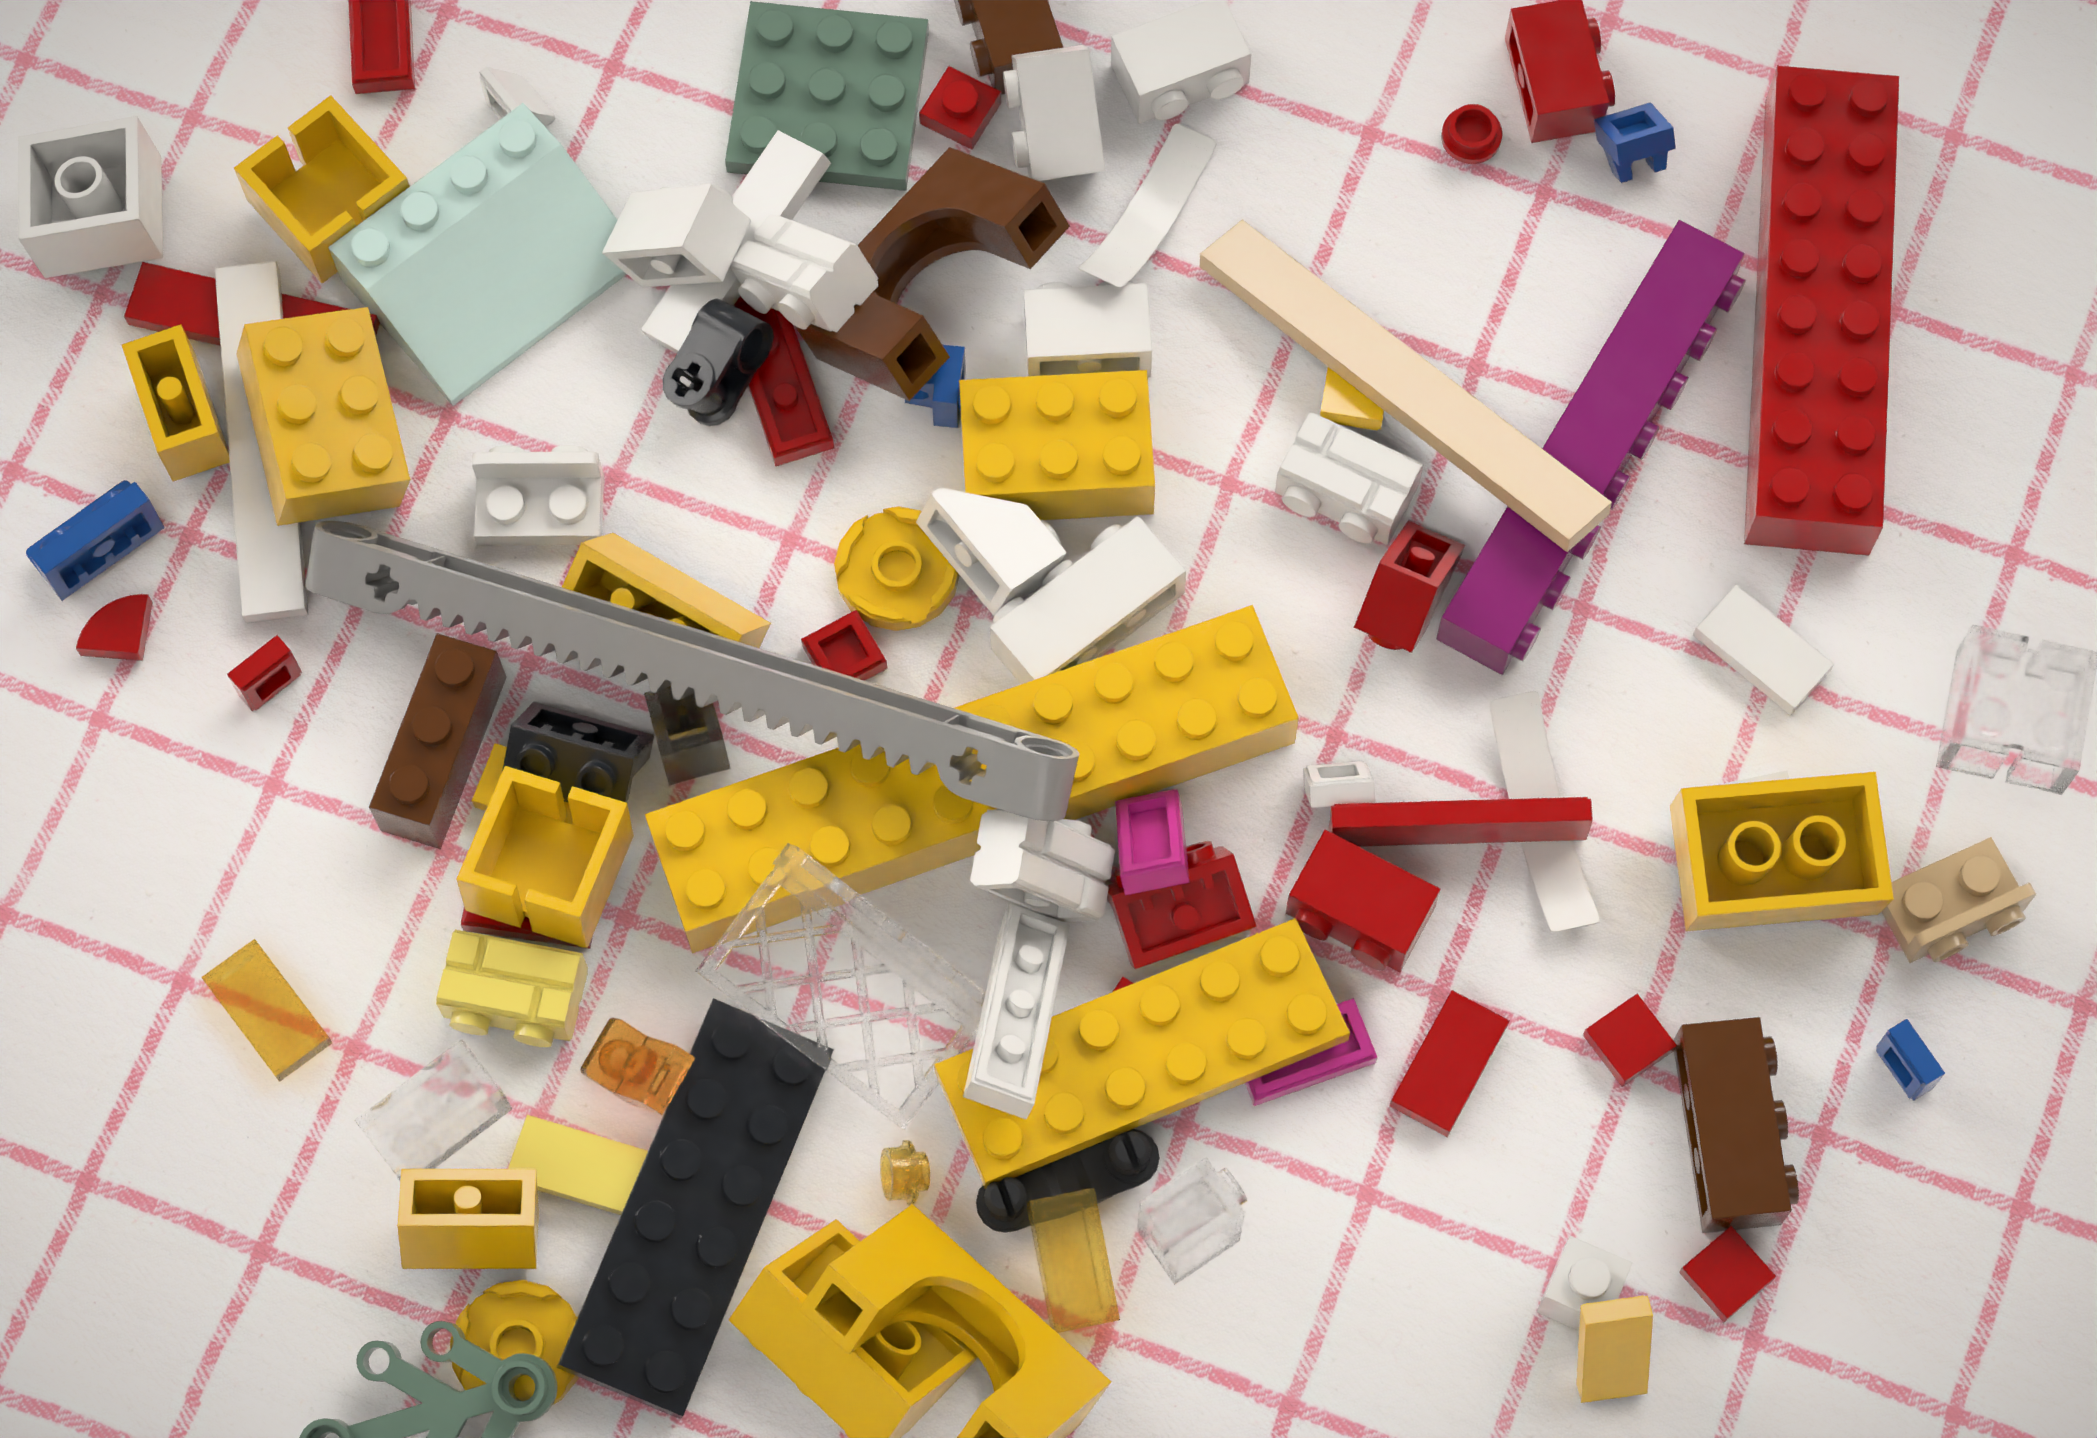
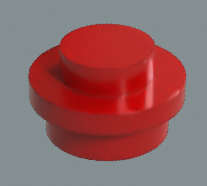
[1441,104,1502,164]

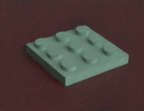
[725,1,929,191]

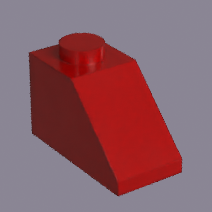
[1353,520,1465,653]

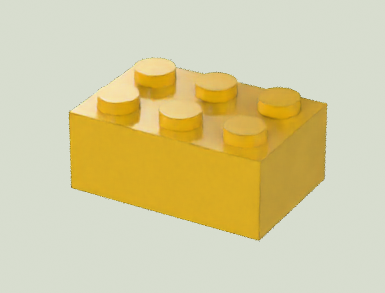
[236,307,411,526]
[959,370,1155,520]
[1670,772,1894,932]

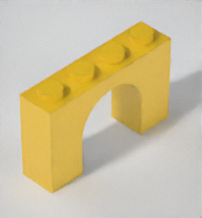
[799,1204,1112,1438]

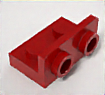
[1106,841,1257,969]

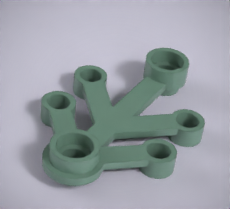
[299,1321,557,1438]

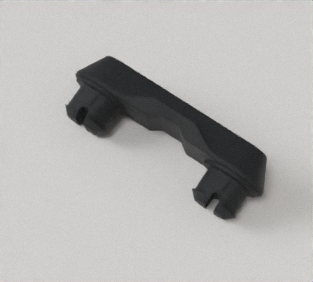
[976,1129,1160,1233]

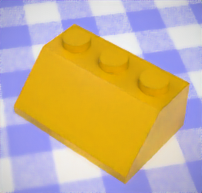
[728,1219,978,1438]

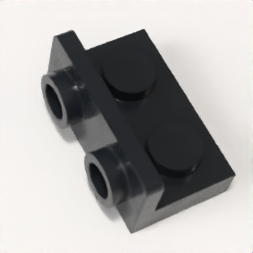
[502,702,654,804]

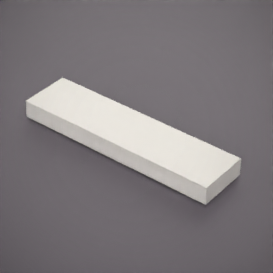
[640,130,831,354]
[963,903,1070,1119]

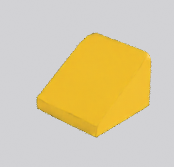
[1320,367,1384,431]

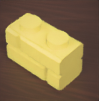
[436,929,588,1047]

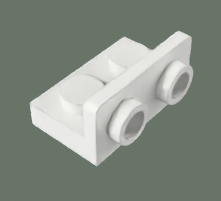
[472,445,604,546]

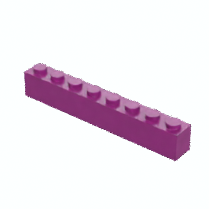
[1436,220,1746,675]

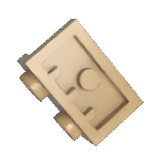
[1882,837,2036,963]

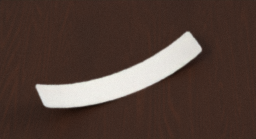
[1078,124,1216,288]
[1490,691,1600,932]

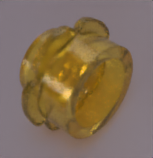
[880,1140,930,1206]

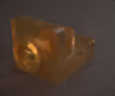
[580,1017,695,1115]

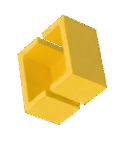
[234,95,410,284]
[456,766,634,948]

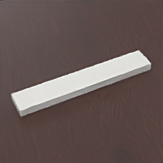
[215,261,308,623]

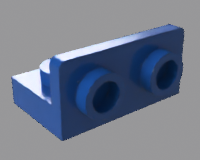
[26,480,165,601]

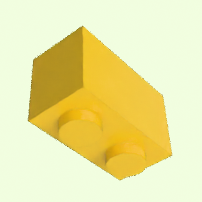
[122,325,230,482]
[397,1168,539,1269]

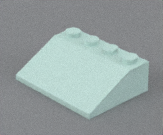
[328,103,627,406]

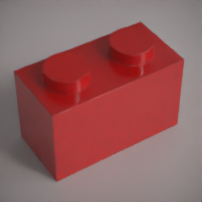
[1505,0,1615,143]
[1285,829,1441,973]

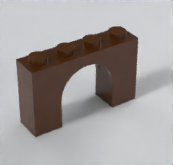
[794,147,1070,401]

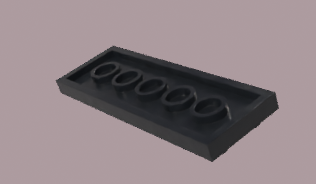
[556,998,834,1419]

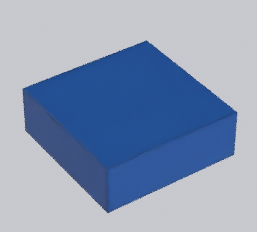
[1876,1019,1945,1101]

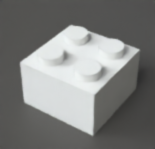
[18,116,163,278]

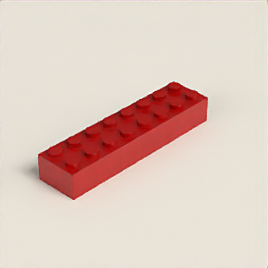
[1744,65,1899,556]

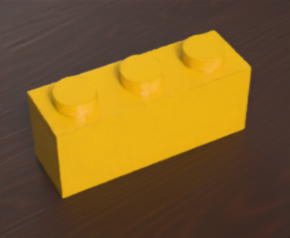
[562,533,771,648]

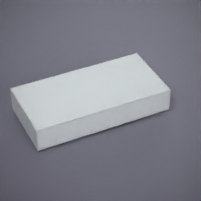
[1693,584,1834,715]

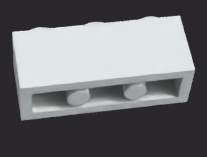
[990,516,1186,684]

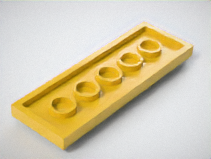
[934,918,1350,1189]

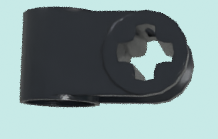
[663,298,774,426]

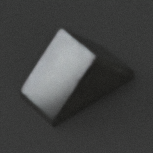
[644,686,731,785]

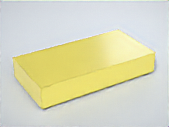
[508,1115,648,1215]

